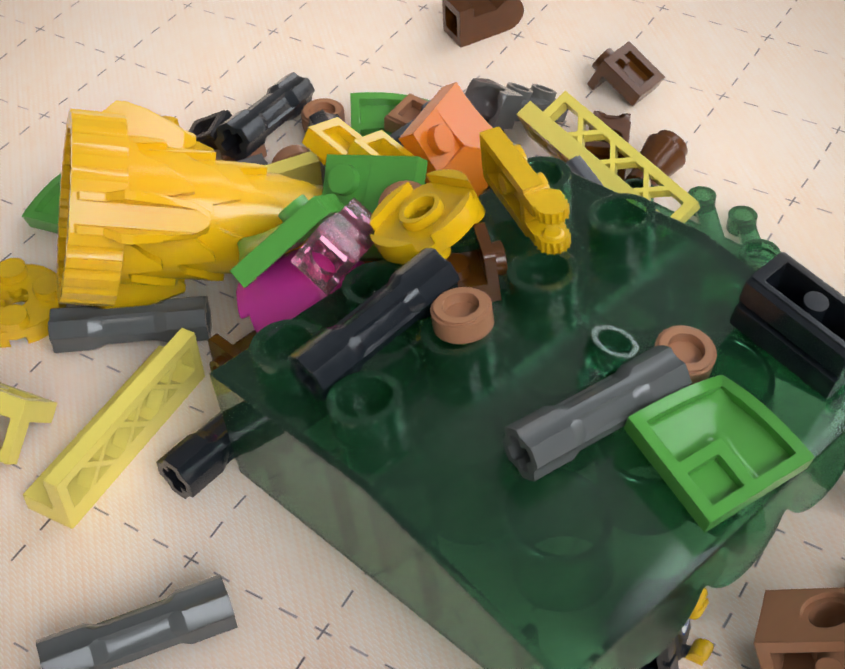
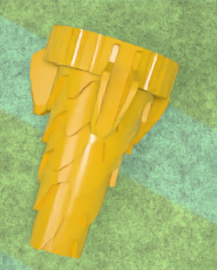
[57,100,323,309]

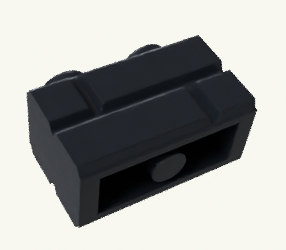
[729,251,845,399]

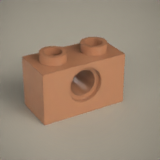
[754,587,845,669]

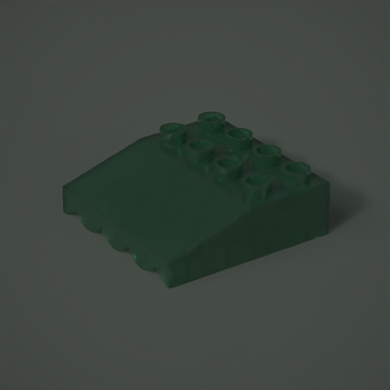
[209,156,845,669]

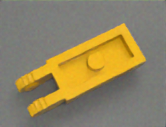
[479,126,571,255]

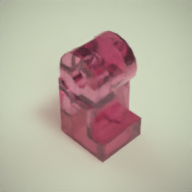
[290,198,374,295]

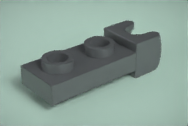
[465,78,569,129]

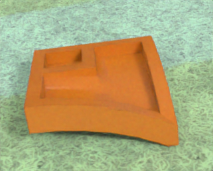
[398,82,493,197]

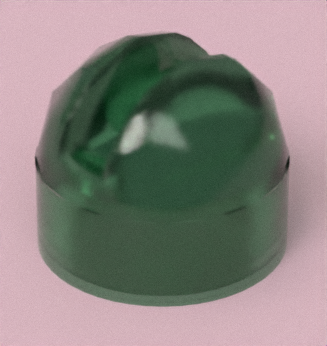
[583,325,639,380]

